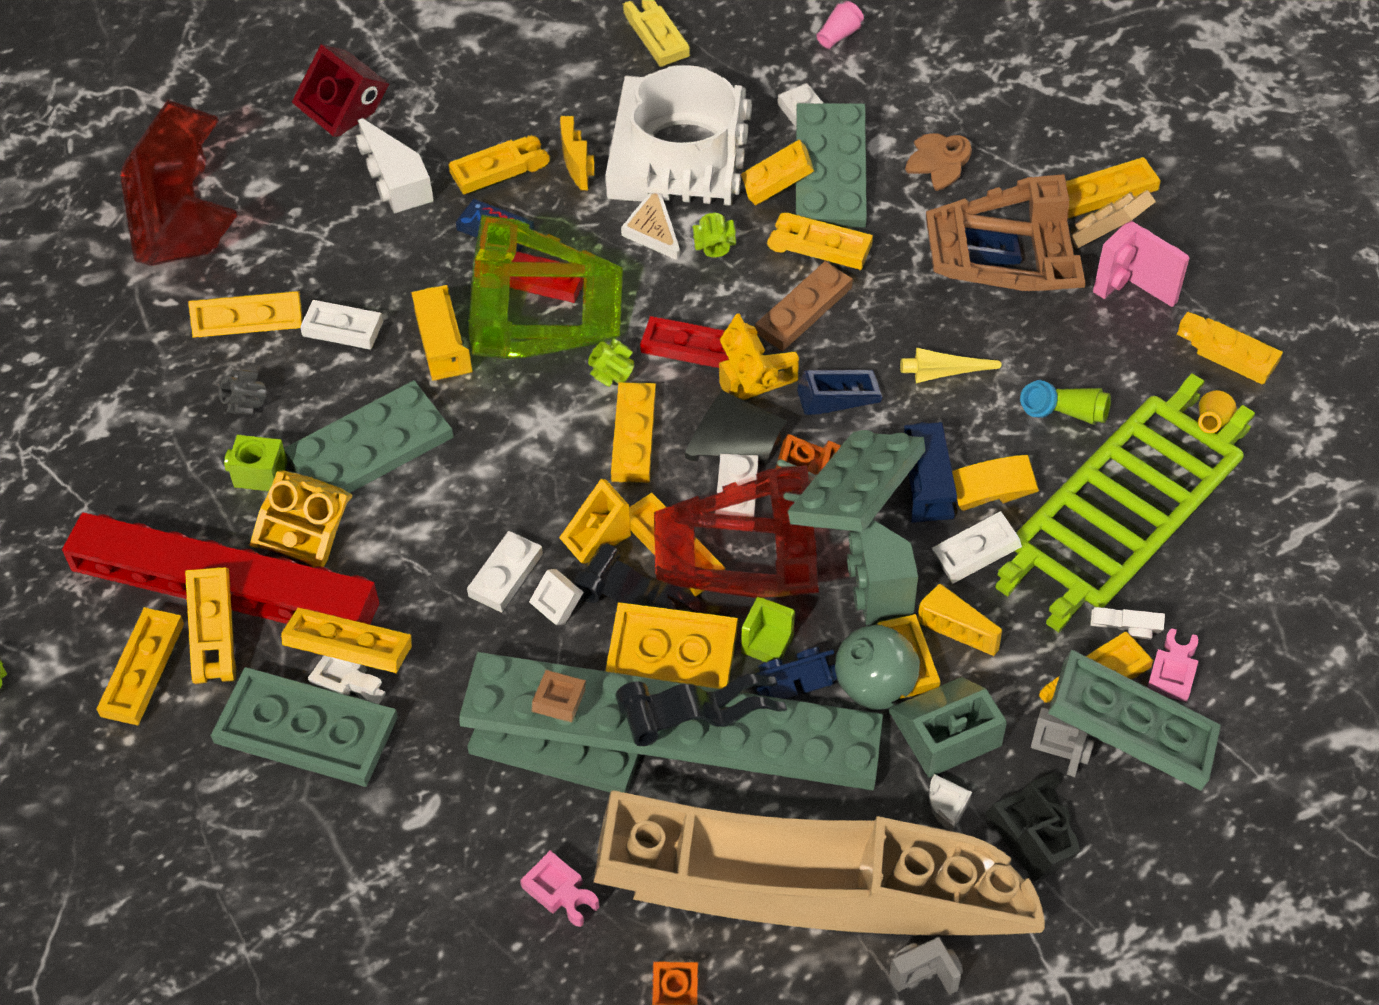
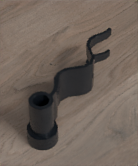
[572,543,732,617]
[615,674,787,746]

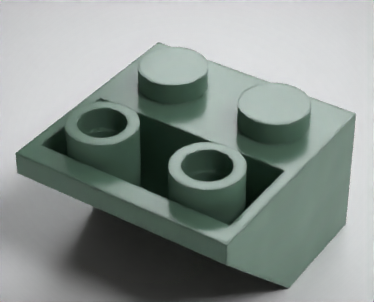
[847,520,918,625]
[889,677,1007,778]

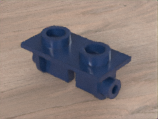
[755,647,838,699]

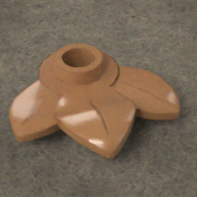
[905,133,972,191]

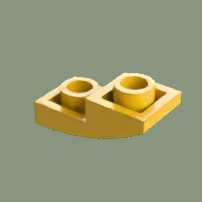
[560,116,595,190]
[952,455,1039,511]

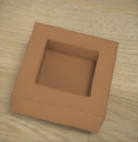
[532,670,586,722]

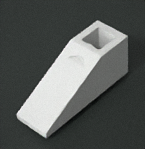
[356,119,433,213]

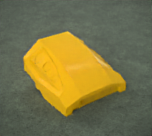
[249,470,352,568]

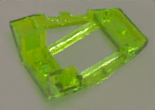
[468,215,623,359]

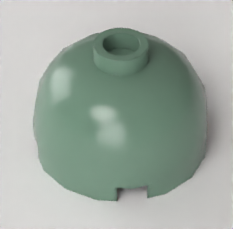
[835,625,920,710]

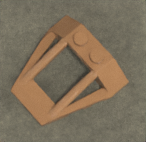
[926,175,1085,291]

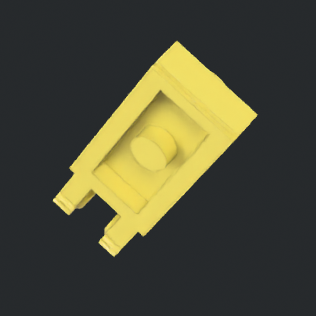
[623,0,690,67]

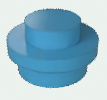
[1020,380,1057,418]

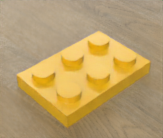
[605,602,738,689]

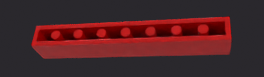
[62,512,380,625]

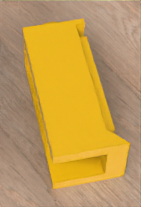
[411,285,473,381]

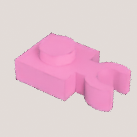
[1147,628,1198,703]
[520,851,599,927]

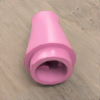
[816,1,864,49]

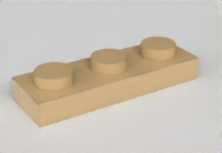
[1070,190,1156,250]

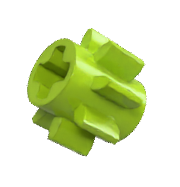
[692,213,737,257]
[588,338,634,387]

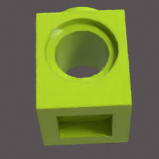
[224,435,288,491]

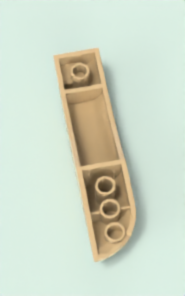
[593,790,1045,935]

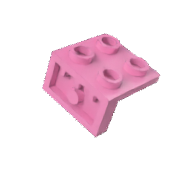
[1093,221,1189,307]

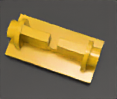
[720,313,778,393]

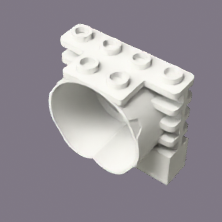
[606,65,752,206]

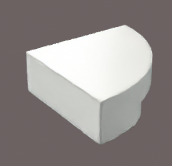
[929,774,972,832]

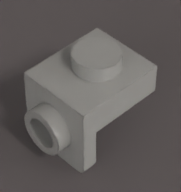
[1031,707,1094,777]
[889,937,963,995]

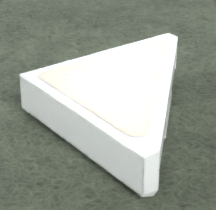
[621,193,680,260]

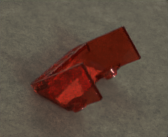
[121,100,238,266]

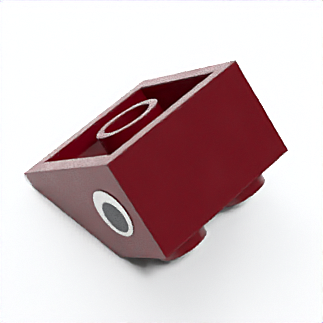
[291,44,389,137]

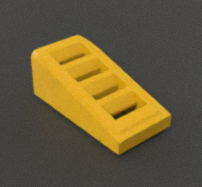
[719,352,799,400]
[918,584,1002,656]

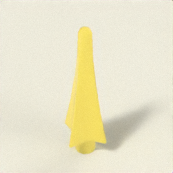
[900,348,1002,383]

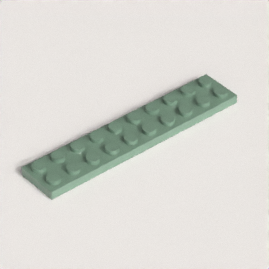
[459,652,883,791]

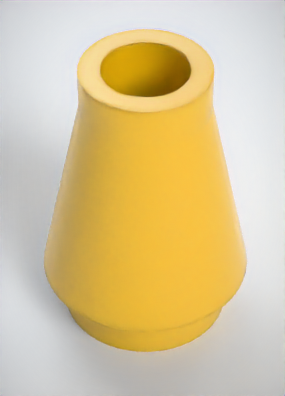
[1198,390,1237,434]

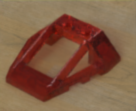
[654,465,820,598]

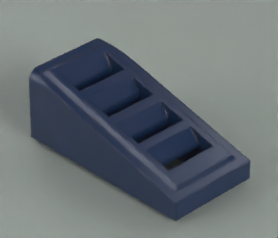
[965,228,1022,266]
[797,370,883,415]

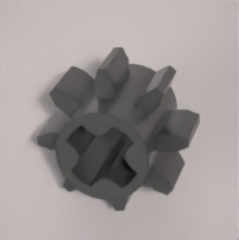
[219,369,266,415]

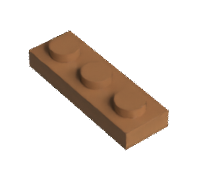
[755,261,853,351]

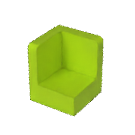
[741,596,795,662]

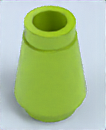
[1053,388,1111,425]

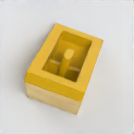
[559,479,631,564]

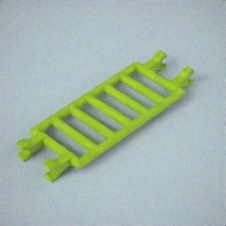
[995,373,1255,633]

